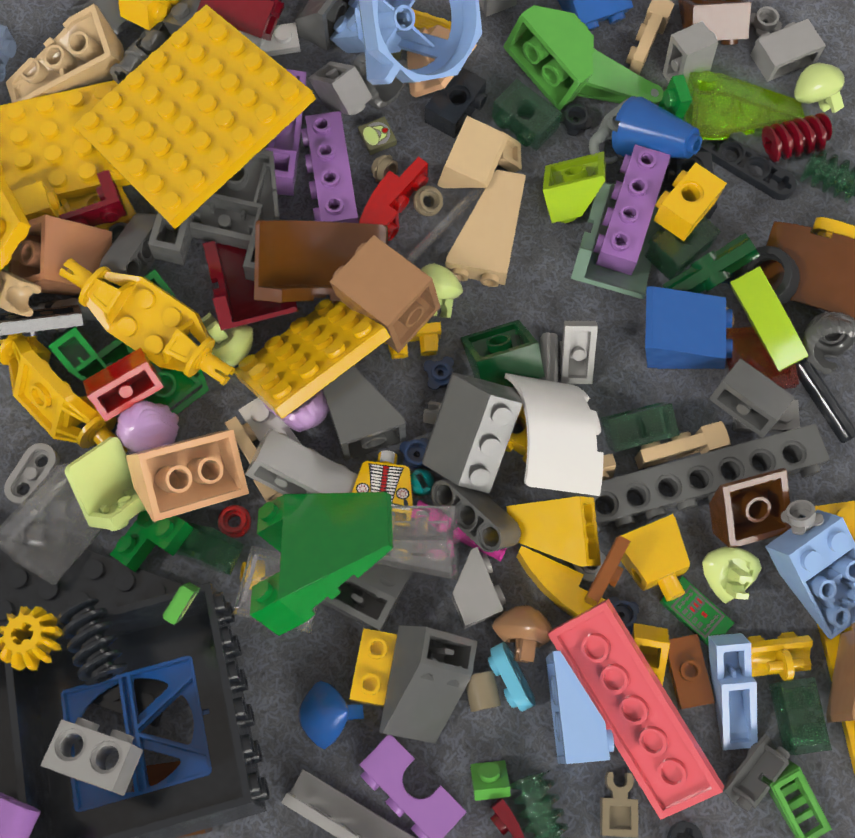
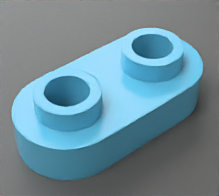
[488,642,536,712]

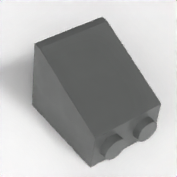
[322,366,406,461]

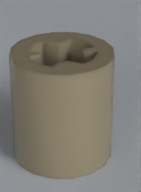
[466,671,501,712]

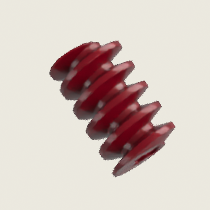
[761,112,832,163]

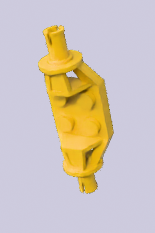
[59,258,235,386]
[0,333,128,453]

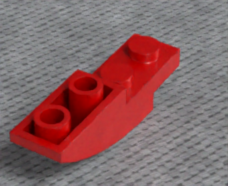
[359,156,429,241]

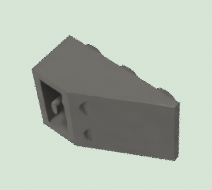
[321,527,428,632]
[379,625,478,744]

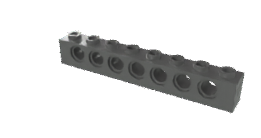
[563,423,830,534]

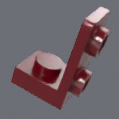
[58,170,127,227]

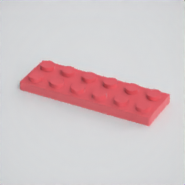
[548,598,724,820]

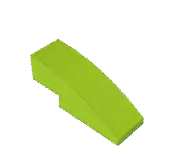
[730,266,809,372]

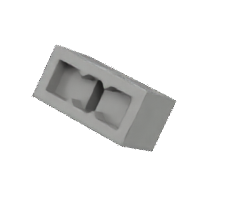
[40,717,143,796]

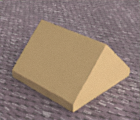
[437,116,509,188]

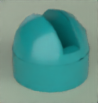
[410,469,434,496]

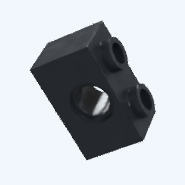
[425,67,488,139]

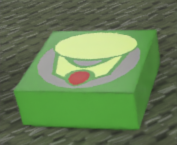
[163,582,200,625]

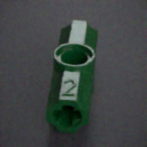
[663,233,760,293]

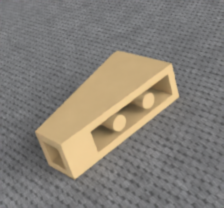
[445,170,526,287]

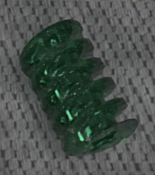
[799,149,855,203]
[510,770,570,838]

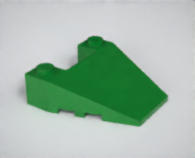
[48,269,209,415]
[250,492,393,636]

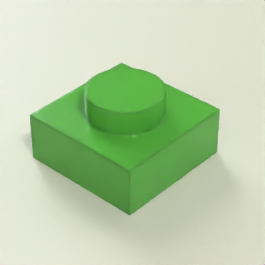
[470,760,511,801]

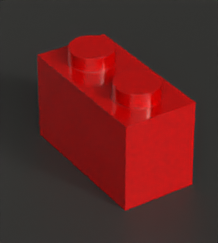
[83,348,164,422]

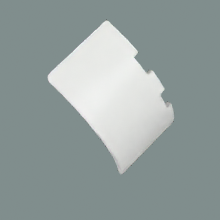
[504,373,603,496]

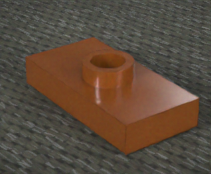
[584,536,631,607]
[667,634,715,710]

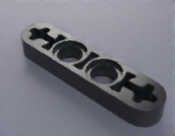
[697,125,797,200]

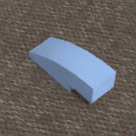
[708,633,758,750]

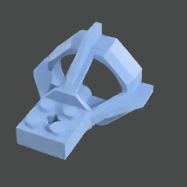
[330,0,482,85]

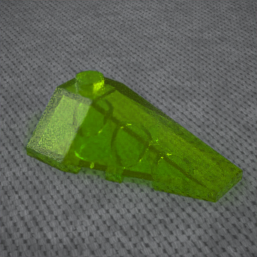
[686,71,805,140]

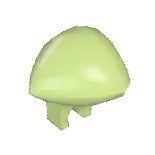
[794,62,845,113]
[421,263,463,318]
[201,313,253,367]
[702,546,762,603]

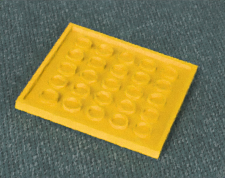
[73,5,316,229]

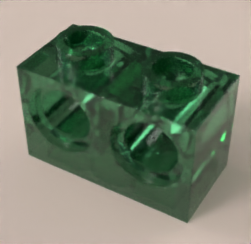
[601,401,680,452]
[769,677,832,755]

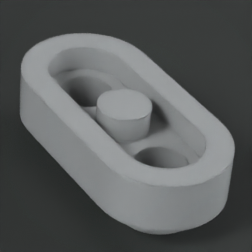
[4,443,60,506]

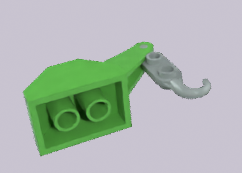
[503,5,664,165]

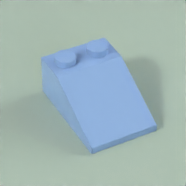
[546,651,614,764]

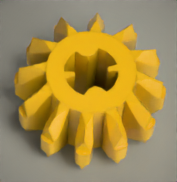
[0,606,63,671]

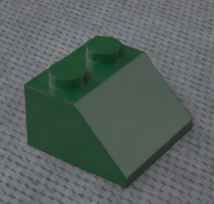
[460,320,545,387]

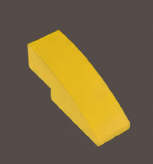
[516,546,606,618]

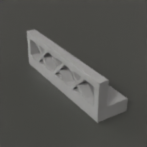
[281,769,416,838]

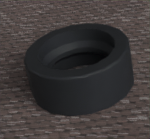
[734,246,800,305]

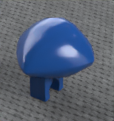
[298,680,364,749]

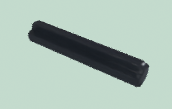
[791,358,855,443]

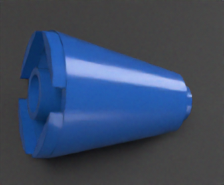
[612,96,702,159]

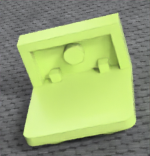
[65,437,146,531]

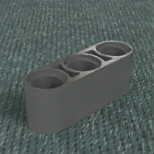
[100,212,157,283]
[431,479,521,553]

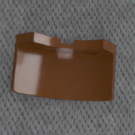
[254,220,388,303]
[759,221,855,319]

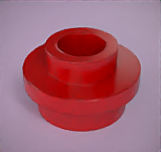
[218,505,251,538]

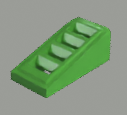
[761,760,832,838]

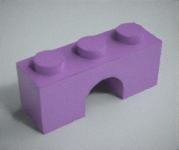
[360,735,467,838]

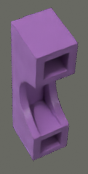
[266,69,306,196]

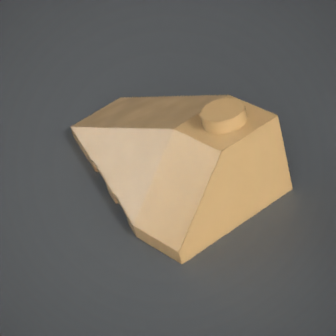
[6,4,125,103]

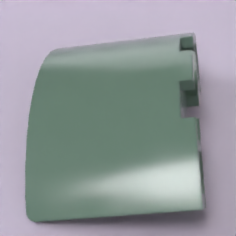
[571,181,662,299]

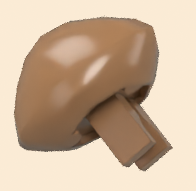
[492,605,553,663]

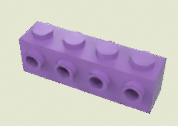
[301,111,359,223]
[593,144,671,275]

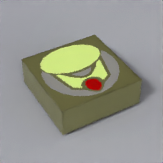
[358,116,397,155]

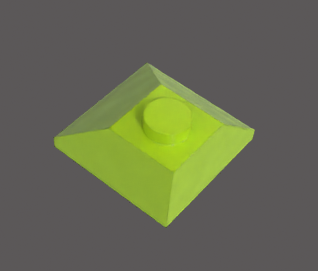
[543,151,605,223]

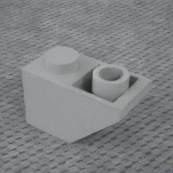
[451,547,506,629]

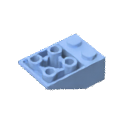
[765,509,855,639]

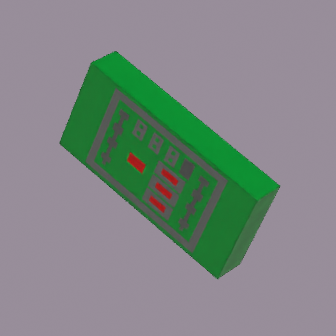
[659,576,734,647]

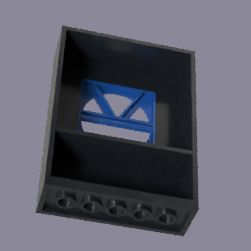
[0,582,270,838]

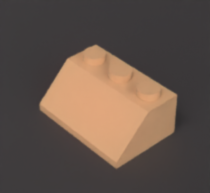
[126,430,249,522]

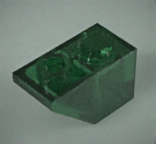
[175,522,245,576]

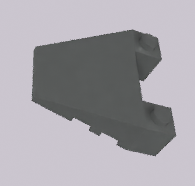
[148,149,280,281]

